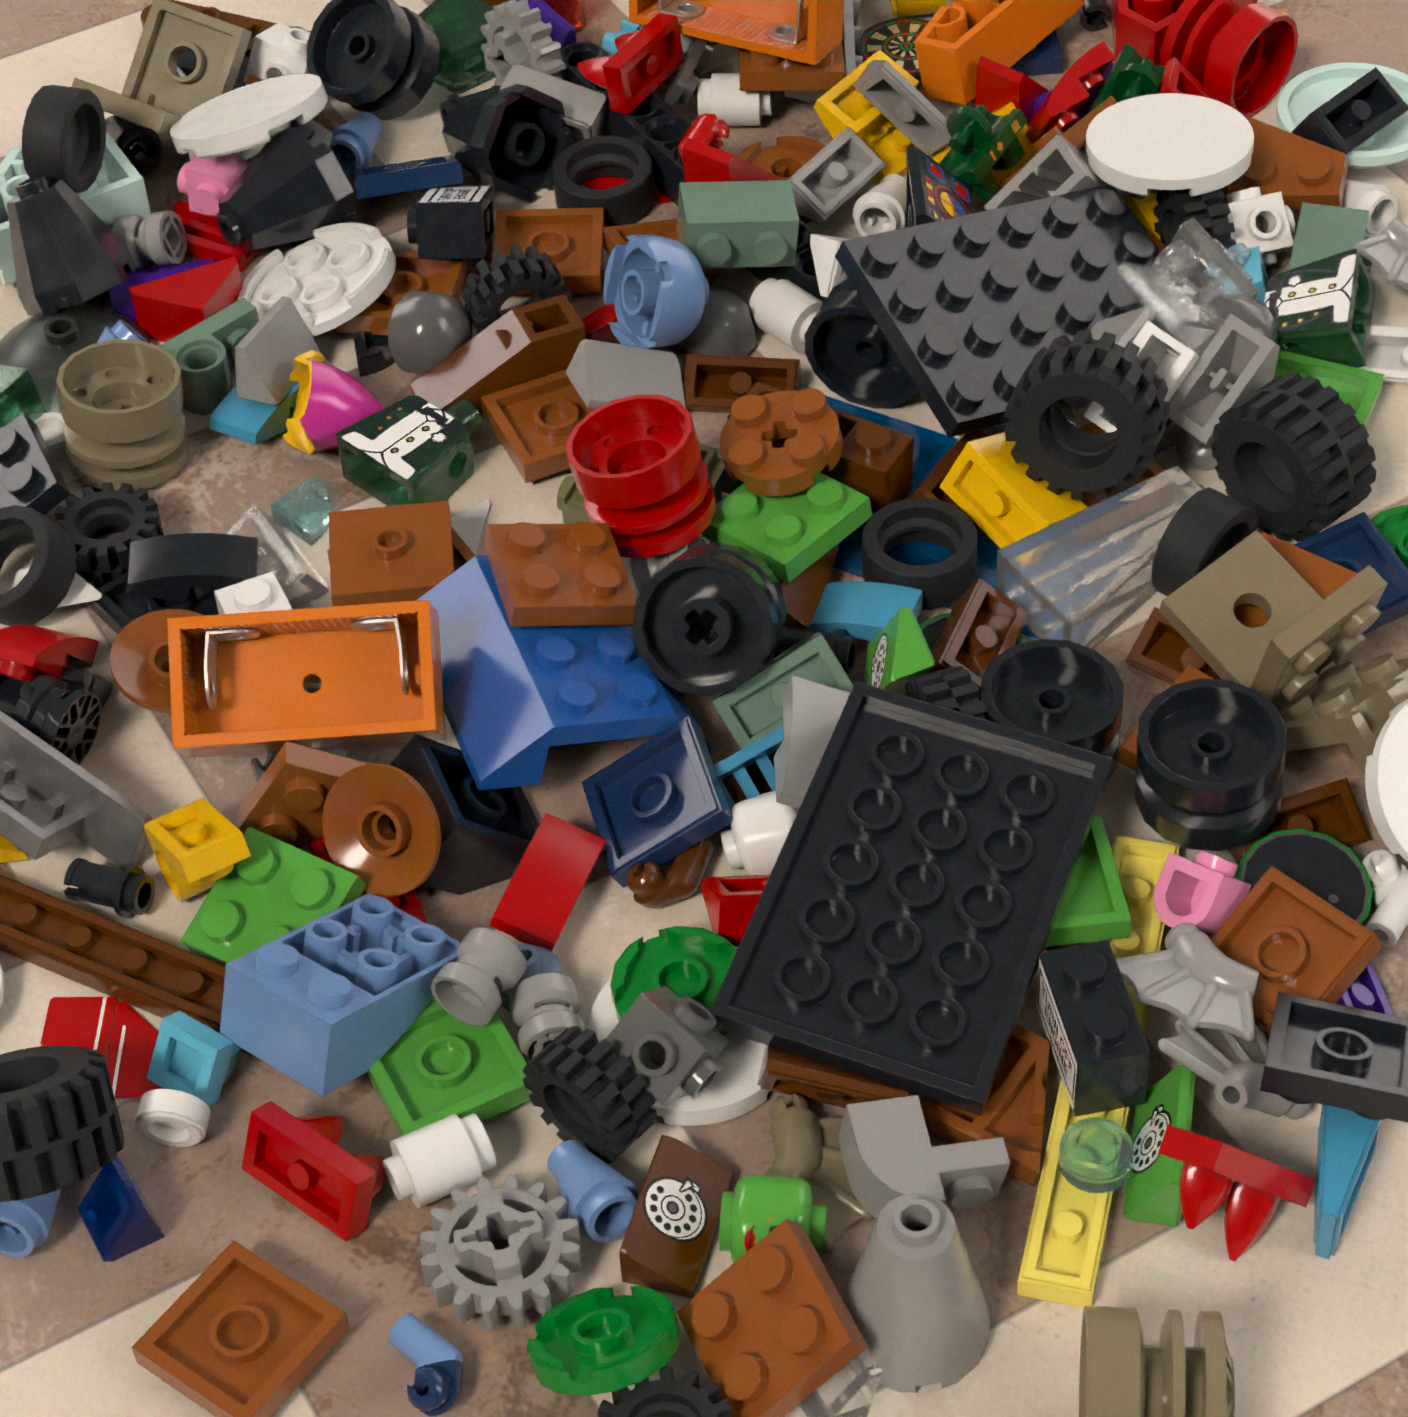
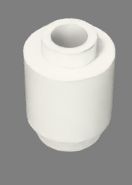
[697,73,773,126]
[749,278,823,353]
[383,1113,496,1208]

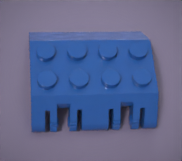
[417,555,712,791]

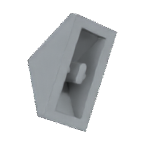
[1168,313,1280,447]

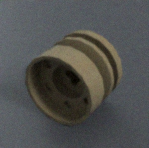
[56,339,188,491]
[1079,1306,1235,1417]

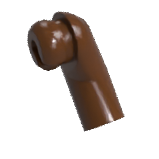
[627,838,714,909]

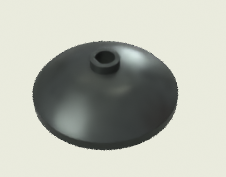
[0,306,151,413]

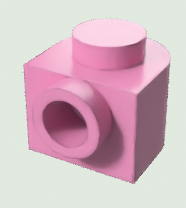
[177,153,249,217]
[1154,850,1252,939]

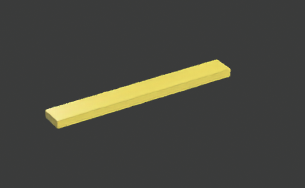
[1017,835,1180,1308]

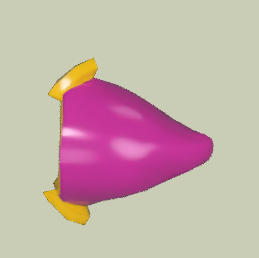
[283,350,398,455]

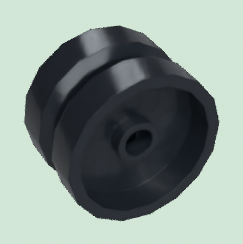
[306,0,439,121]
[805,271,917,409]
[632,542,787,697]
[980,639,1124,783]
[1135,678,1287,851]

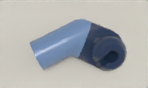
[388,1313,463,1416]

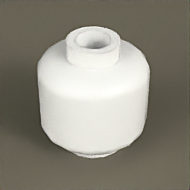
[721,790,799,875]

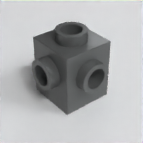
[606,986,729,1105]

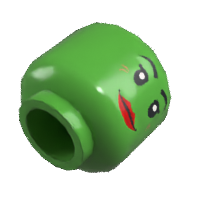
[719,1174,827,1263]

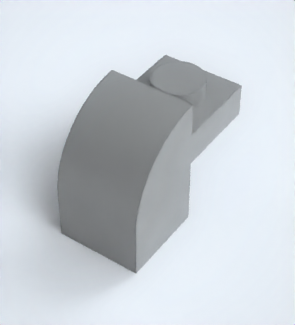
[838,1095,1010,1219]

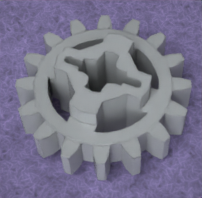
[480,0,566,86]
[419,1174,582,1331]

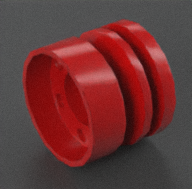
[1159,0,1298,118]
[566,394,717,558]

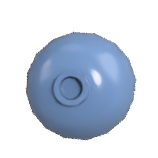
[603,234,709,349]

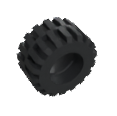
[1004,330,1170,501]
[1211,373,1377,542]
[0,1045,125,1202]

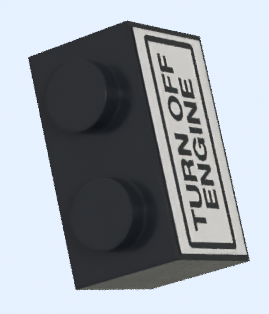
[407,186,495,259]
[1036,940,1150,1117]

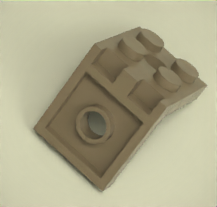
[72,0,252,136]
[1159,530,1388,705]
[1276,653,1408,777]

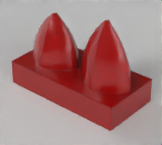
[577,12,685,115]
[241,1101,387,1242]
[1158,1125,1316,1261]

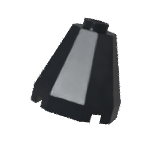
[442,84,573,202]
[217,125,356,251]
[7,174,137,316]

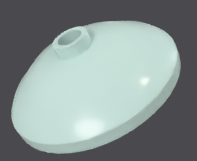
[1276,62,1408,169]

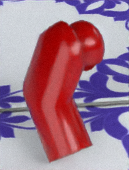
[678,114,730,165]

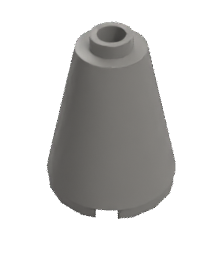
[842,1193,990,1393]

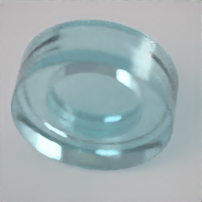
[1059,1118,1134,1193]

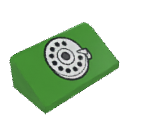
[863,606,935,695]
[1123,1064,1196,1227]

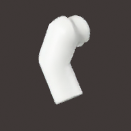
[1362,849,1408,948]

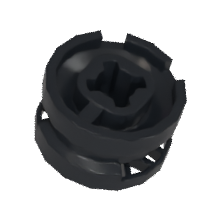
[11,674,101,765]

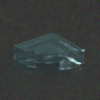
[270,475,332,546]

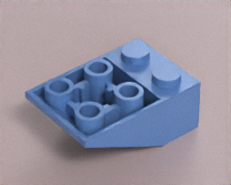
[220,893,460,1097]

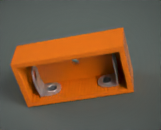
[629,0,844,65]
[167,600,446,758]

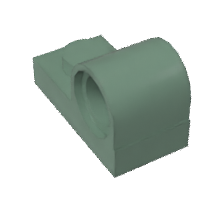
[160,298,259,415]
[712,632,854,750]

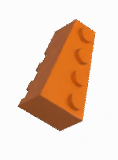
[914,0,1085,105]

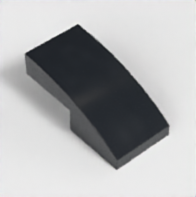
[125,533,258,603]

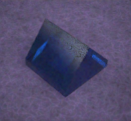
[77,1157,165,1262]

